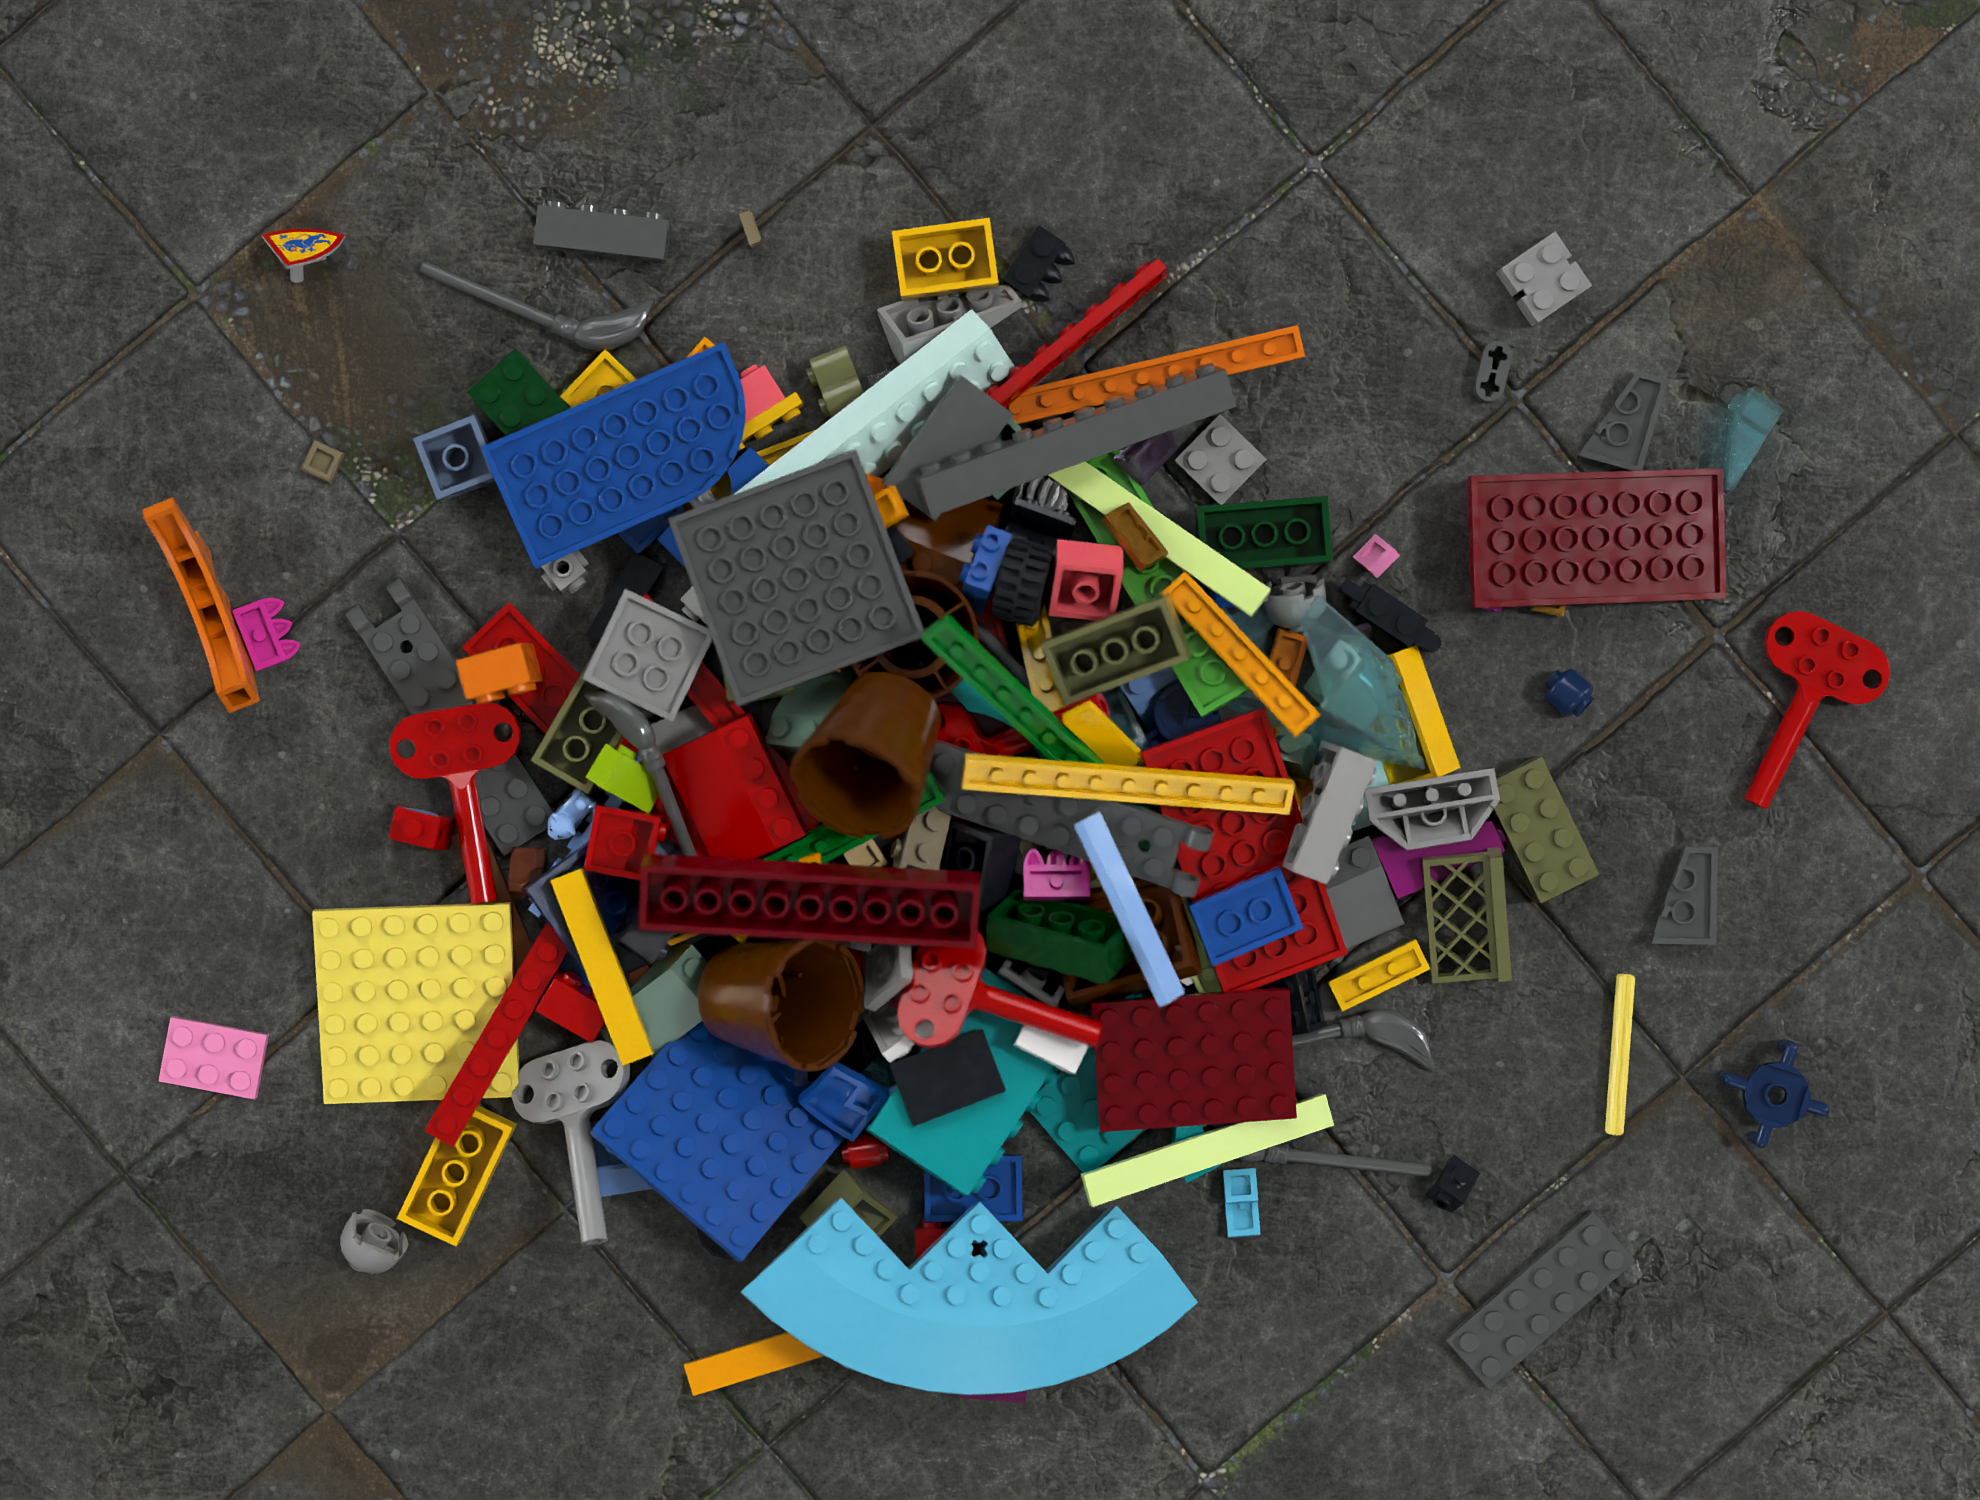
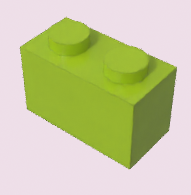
[586,743,669,813]

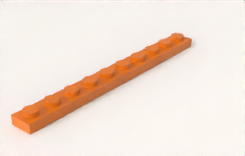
[1006,325,1305,425]

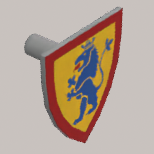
[261,229,345,283]

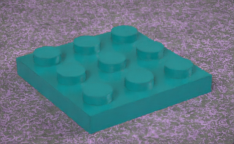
[1029,1046,1143,1173]

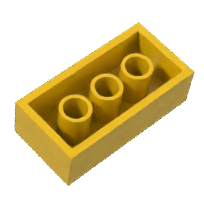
[397,1105,517,1247]

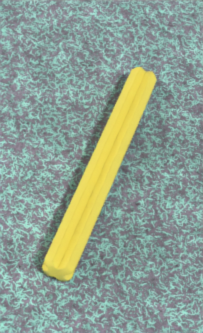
[1605,974,1635,1135]

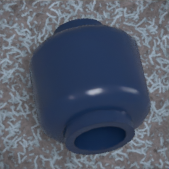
[1545,669,1594,717]

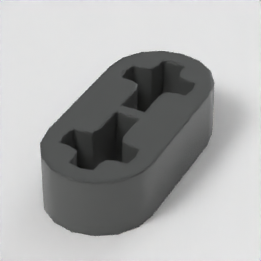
[1473,341,1512,403]

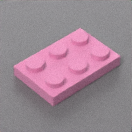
[159,1016,269,1099]

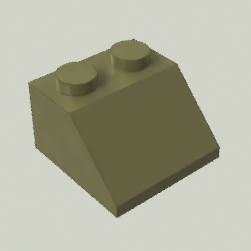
[799,1169,898,1237]

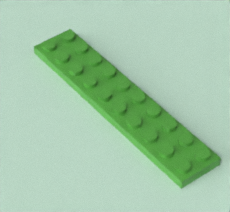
[1068,407,1250,718]

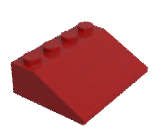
[662,712,808,859]

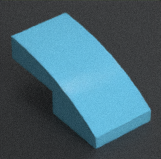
[1223,1168,1261,1238]

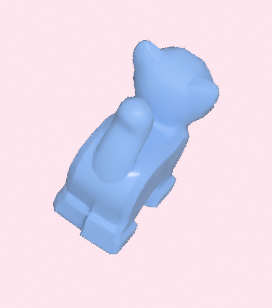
[548,788,598,840]

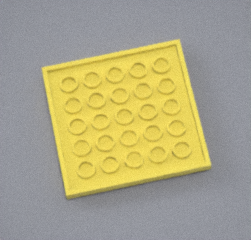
[312,902,520,1104]

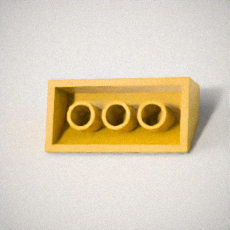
[1367,645,1461,785]

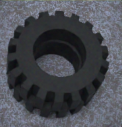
[992,537,1055,627]

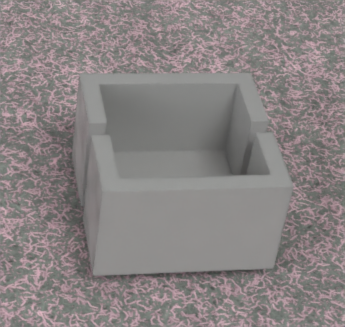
[1496,231,1592,327]

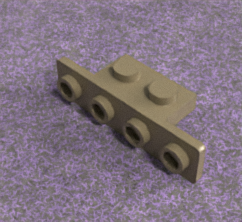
[890,806,951,870]

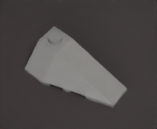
[877,284,1023,364]

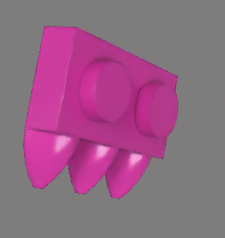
[232,598,301,672]
[1023,848,1090,901]

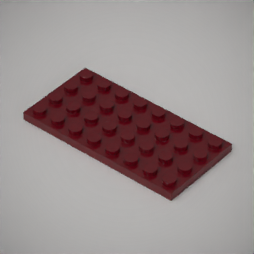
[1467,468,1727,608]

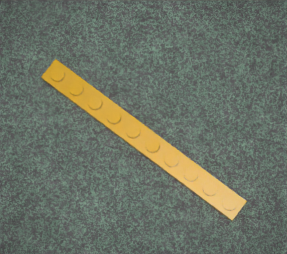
[961,753,1295,815]

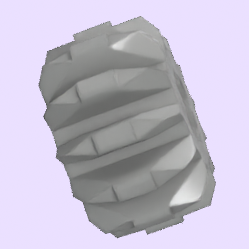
[1012,477,1069,511]

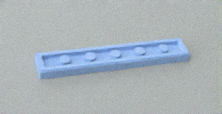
[1074,812,1185,1007]

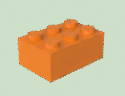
[456,643,543,704]

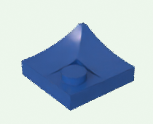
[798,1062,889,1142]

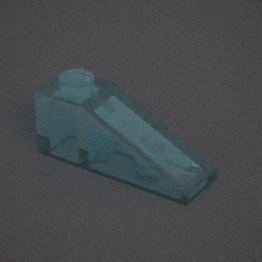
[1722,388,1784,494]

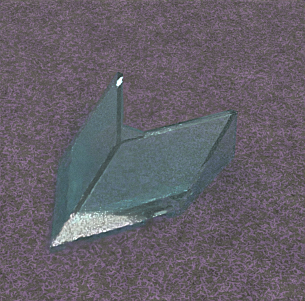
[1228,595,1425,770]

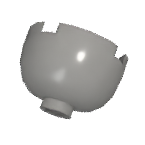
[1262,574,1326,632]
[340,1209,408,1274]

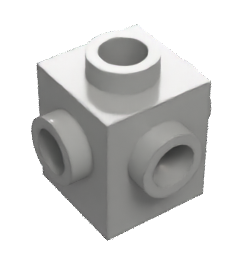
[541,550,589,594]

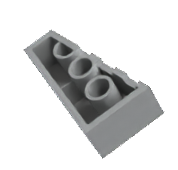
[1283,740,1377,885]

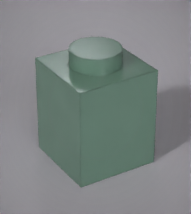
[1276,728,1317,780]

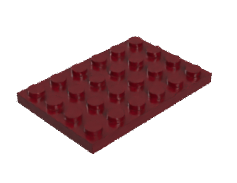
[1091,987,1297,1132]

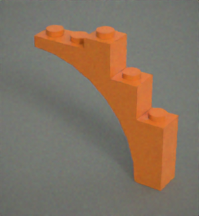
[142,497,260,713]

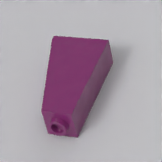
[1370,820,1506,899]

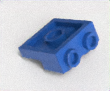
[959,525,1012,615]

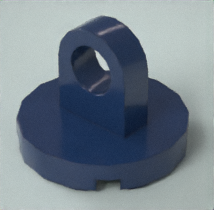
[1154,682,1220,741]

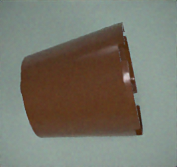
[790,672,941,839]
[698,938,865,1071]

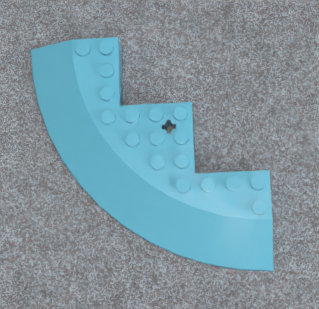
[741,1198,1198,1395]

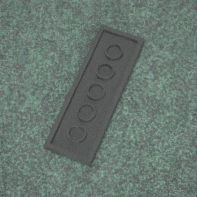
[1445,1211,1636,1389]

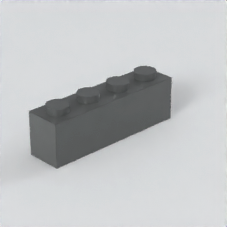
[533,201,671,263]

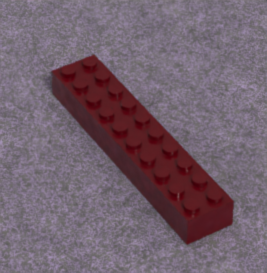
[639,853,980,949]

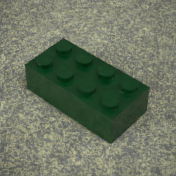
[467,348,570,436]
[1194,496,1333,570]
[986,888,1134,984]

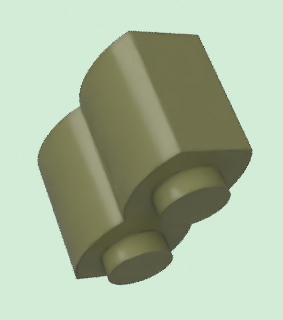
[806,345,864,418]

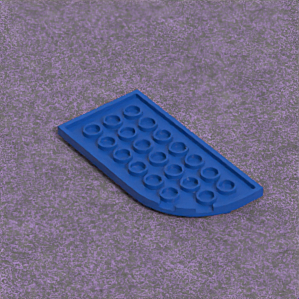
[480,342,746,569]

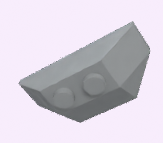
[1364,768,1500,851]

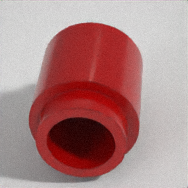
[841,1134,890,1170]

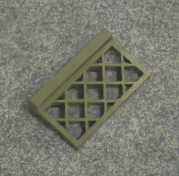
[1422,847,1512,984]

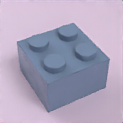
[413,415,496,502]

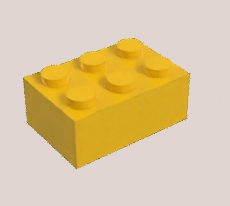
[892,218,999,301]

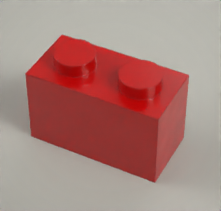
[535,969,605,1043]

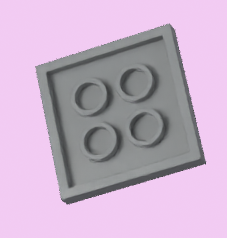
[582,589,712,722]

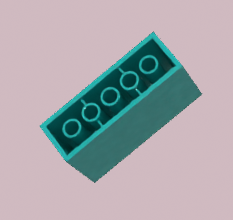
[865,967,1059,1196]

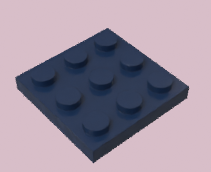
[524,841,641,969]

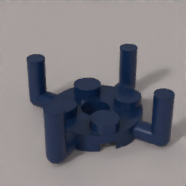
[1717,1039,1830,1148]

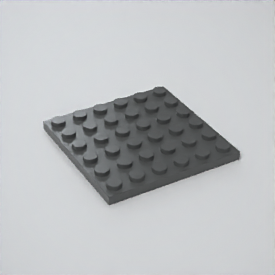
[668,450,924,707]

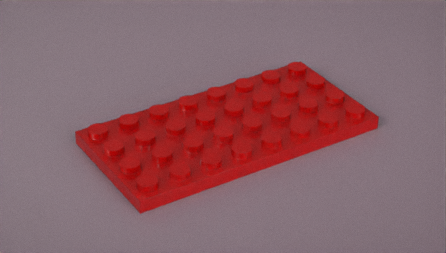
[1140,707,1348,992]

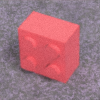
[1049,539,1123,621]

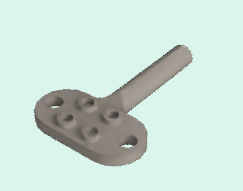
[512,1041,630,1245]

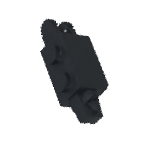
[1338,578,1442,653]

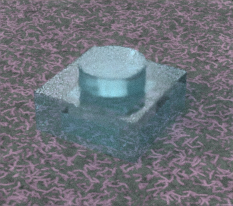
[1231,605,1276,642]

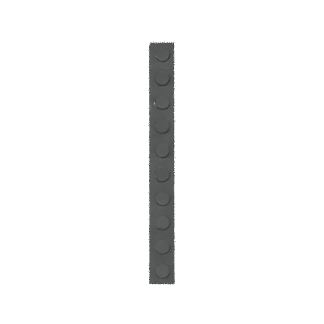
[912,363,1237,517]

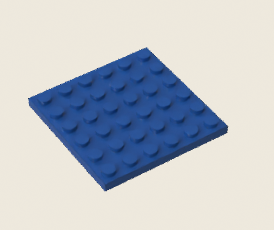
[589,1020,845,1263]

